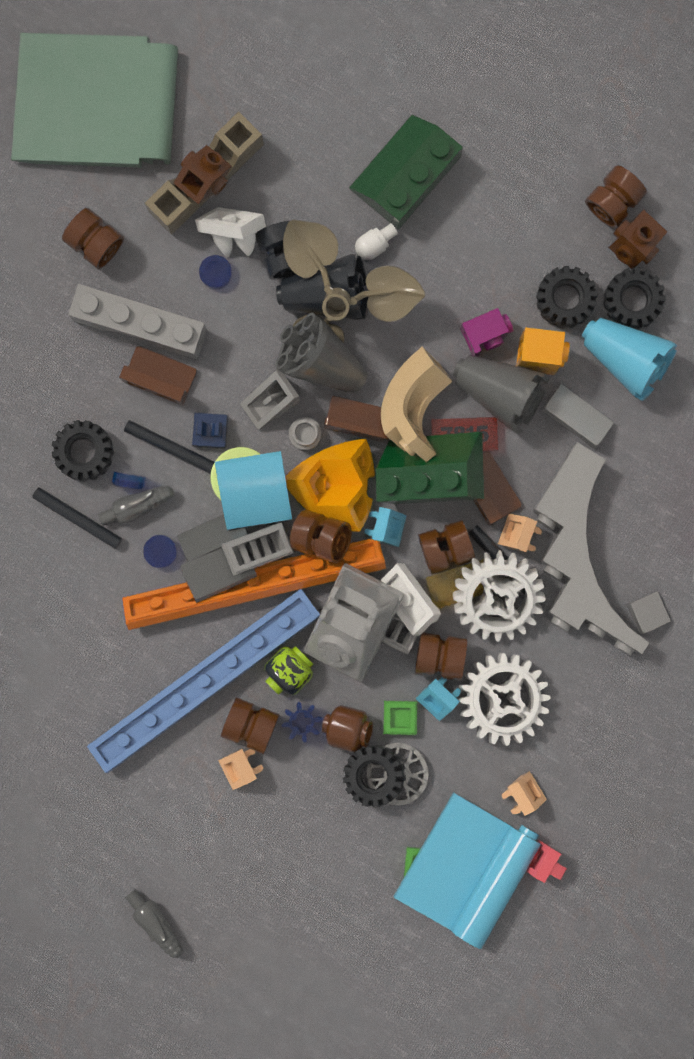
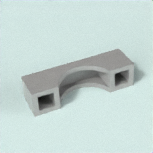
[68,284,207,360]

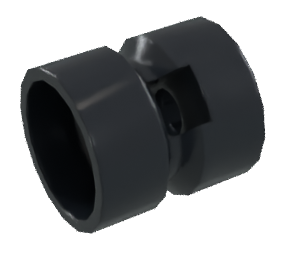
[256,221,295,280]

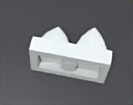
[195,207,266,258]
[380,563,441,636]

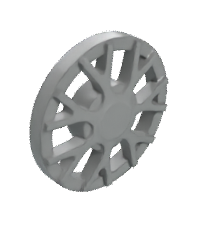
[367,743,429,805]

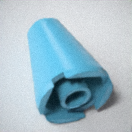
[582,318,677,401]

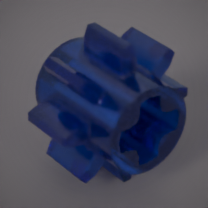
[281,701,323,743]

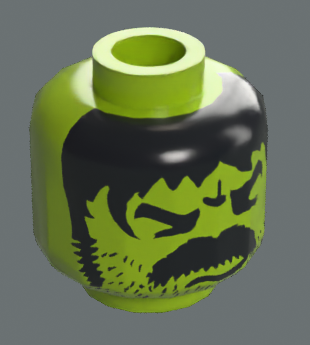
[265,646,314,695]

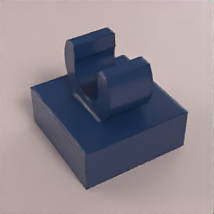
[192,413,228,449]

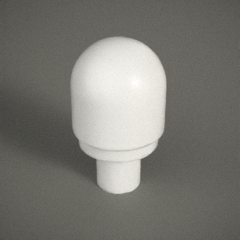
[355,223,398,260]

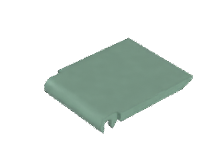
[11,33,178,168]

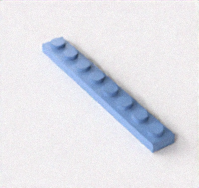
[87,589,320,773]

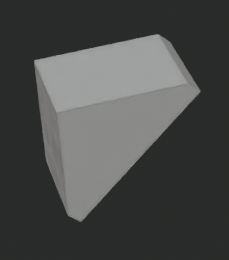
[240,370,300,430]

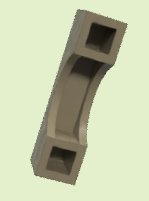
[145,111,264,235]

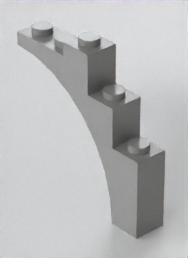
[532,442,649,656]

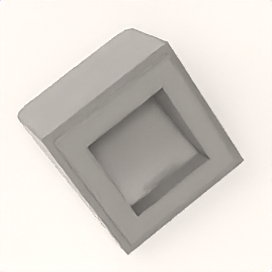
[627,591,671,634]

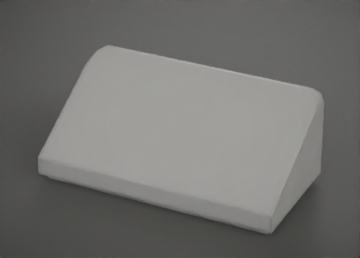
[542,384,614,449]

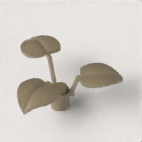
[283,219,425,343]

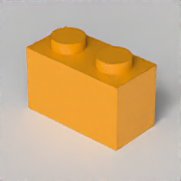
[516,327,570,375]

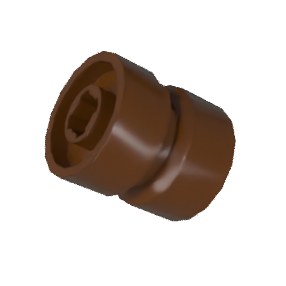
[585,165,647,228]
[62,208,124,270]
[290,509,352,564]
[418,520,475,575]
[415,632,467,681]
[220,697,280,754]

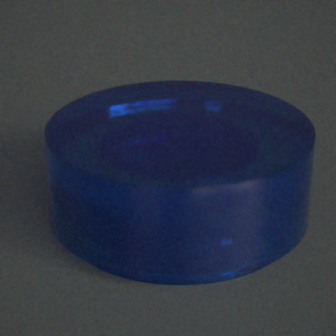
[199,255,232,289]
[112,471,146,490]
[143,535,177,568]

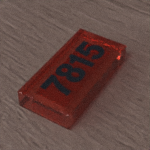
[431,417,498,451]

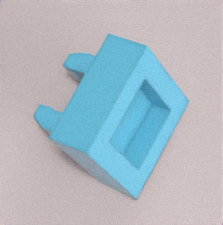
[364,507,407,547]
[415,677,461,721]

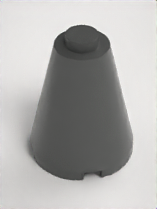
[453,355,549,434]

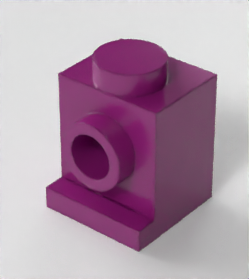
[460,308,514,356]

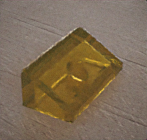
[425,559,494,608]

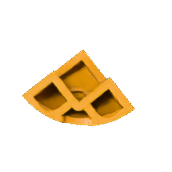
[285,439,375,532]

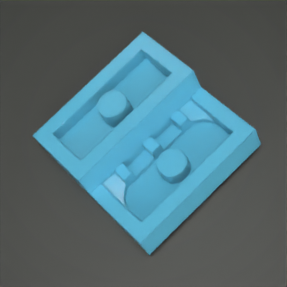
[215,451,292,530]

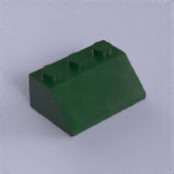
[349,115,463,230]
[376,432,484,504]

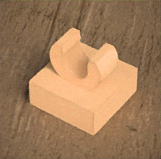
[498,514,542,552]
[218,749,263,790]
[502,771,547,816]

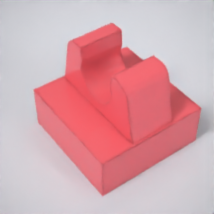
[526,840,567,883]

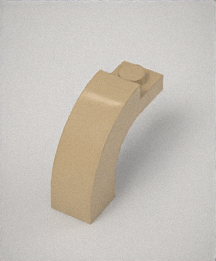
[381,346,452,462]

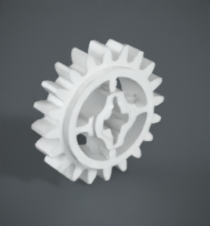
[453,550,546,642]
[458,653,551,746]

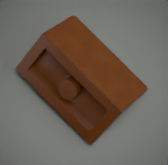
[119,346,197,406]
[324,395,389,444]
[473,451,522,526]

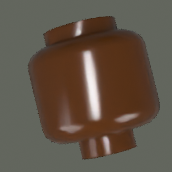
[322,705,373,753]

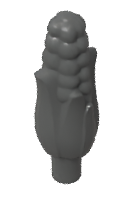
[98,485,174,526]
[125,889,183,958]

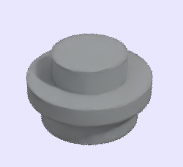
[289,417,321,450]

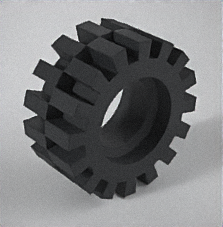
[536,266,598,329]
[603,267,666,330]
[51,420,114,481]
[343,745,406,807]

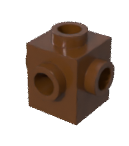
[174,145,232,205]
[608,210,668,270]

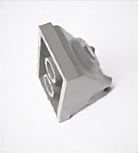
[303,563,405,682]

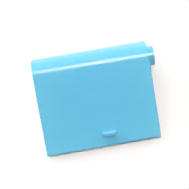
[393,792,541,949]

